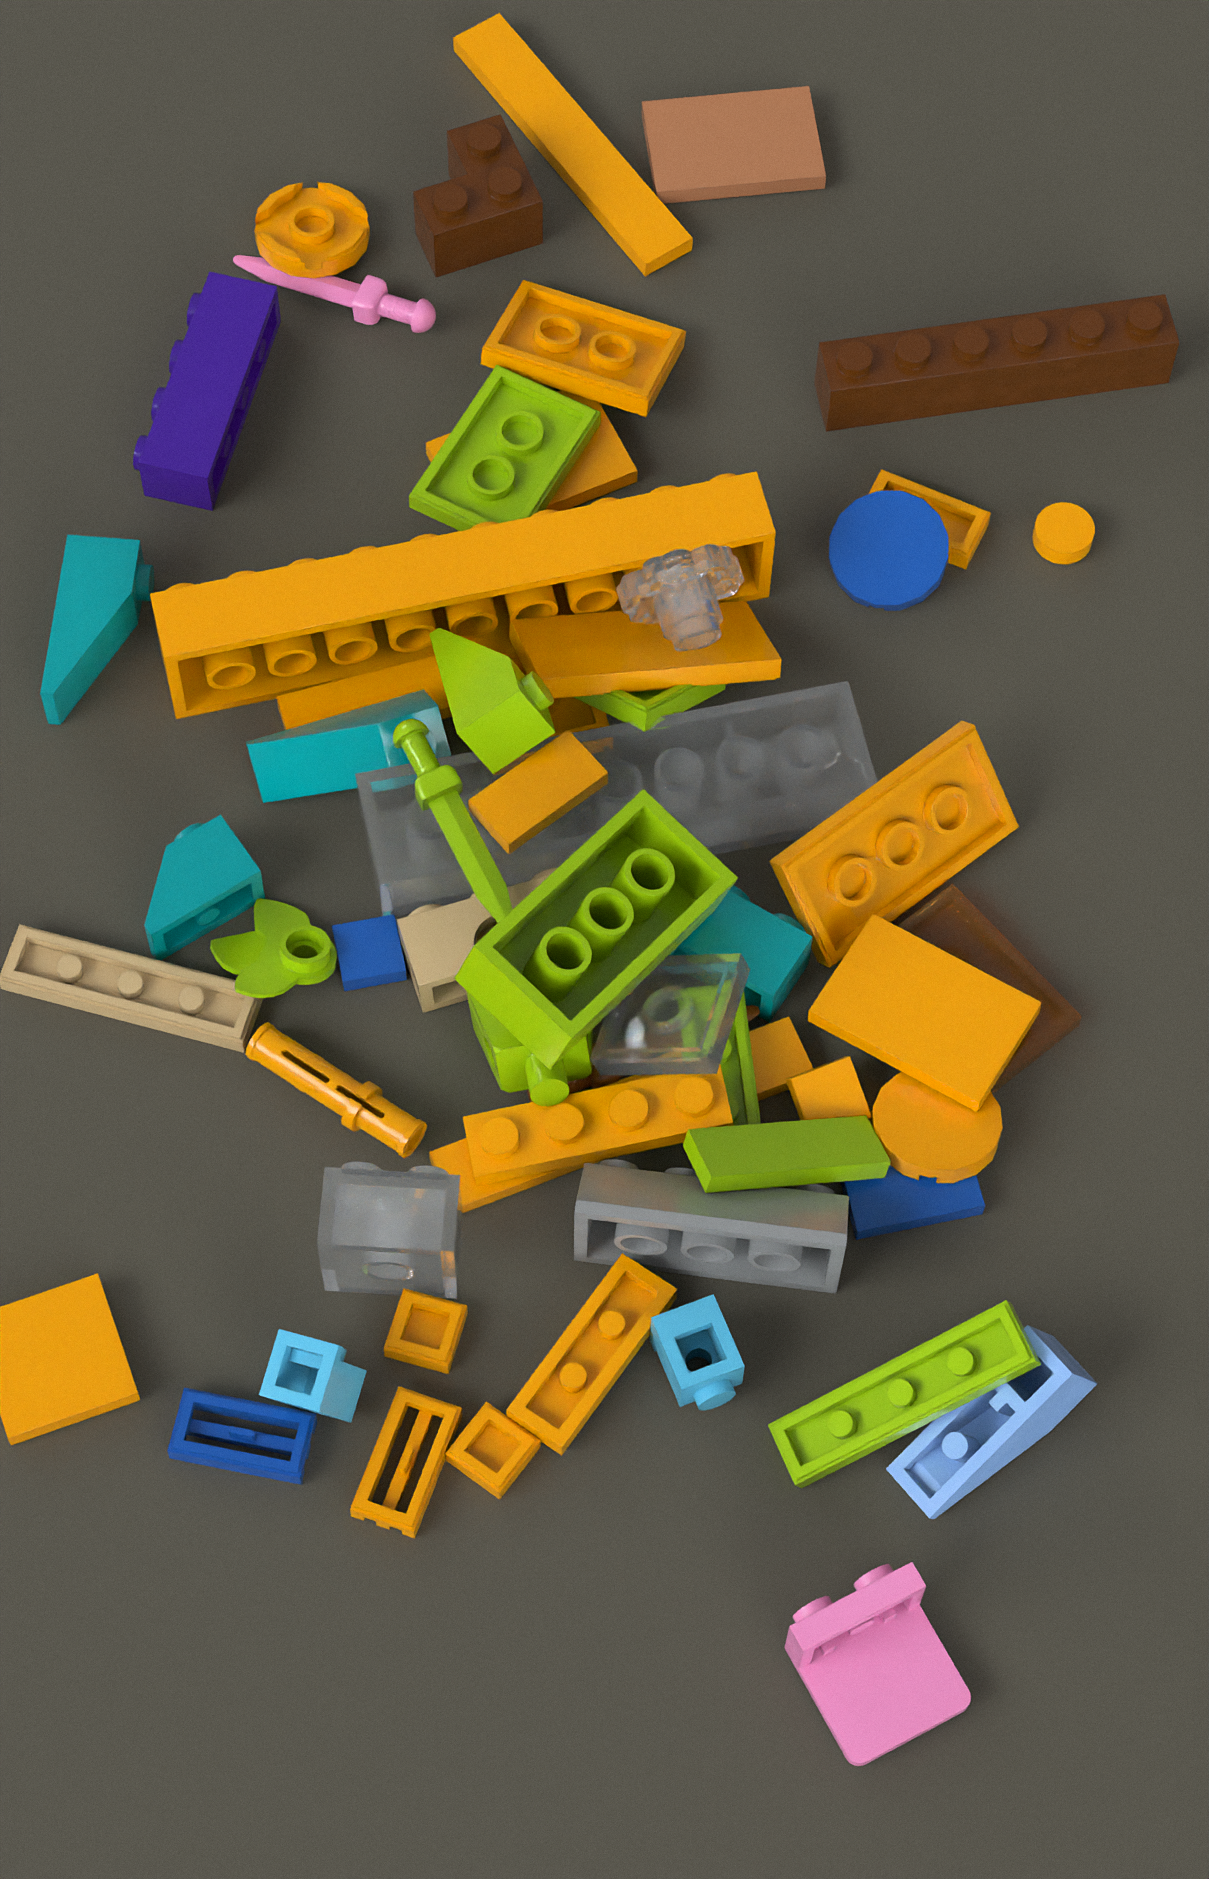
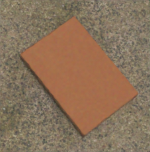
[641,86,826,204]

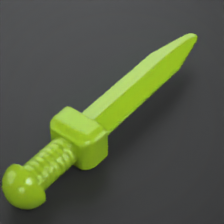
[393,719,513,923]

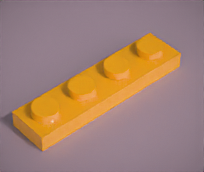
[463,1063,734,1186]

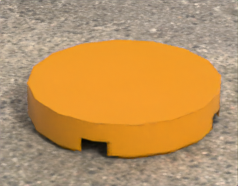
[254,182,370,278]
[872,1072,1003,1183]

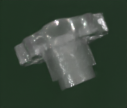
[616,544,744,652]

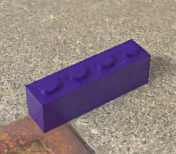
[133,271,281,511]

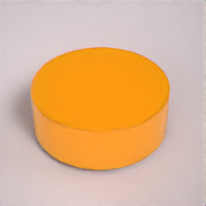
[1032,502,1095,564]

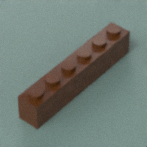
[814,294,1179,432]

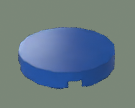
[829,491,949,611]

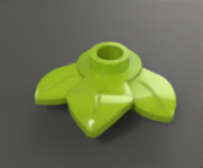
[210,898,337,998]

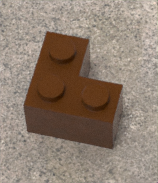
[413,114,543,278]

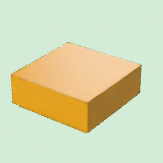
[785,1056,872,1120]
[384,1288,468,1374]
[445,1401,541,1500]

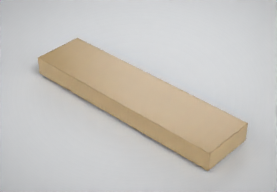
[0,924,263,1053]

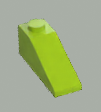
[429,627,556,774]

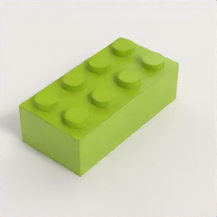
[454,789,738,1070]

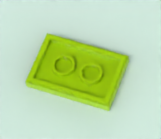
[409,365,601,531]

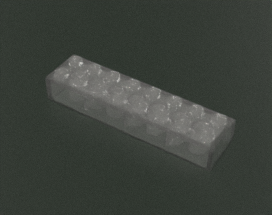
[355,681,877,917]

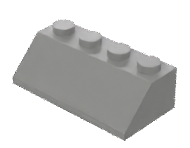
[574,1159,849,1294]

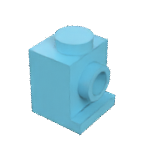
[649,1294,745,1410]
[259,1329,367,1423]

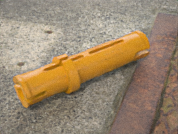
[245,1022,427,1159]

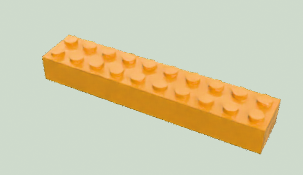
[150,471,776,719]

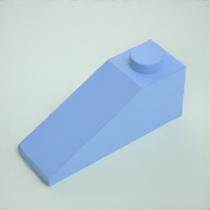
[886,1325,1098,1519]

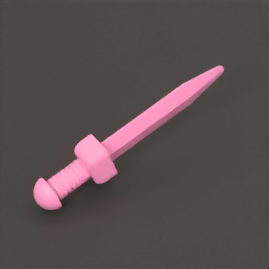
[233,255,436,333]

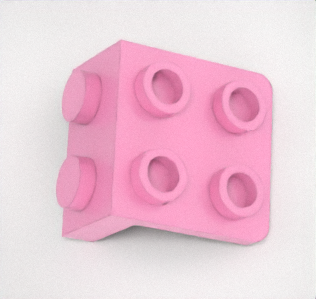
[784,1562,971,1766]

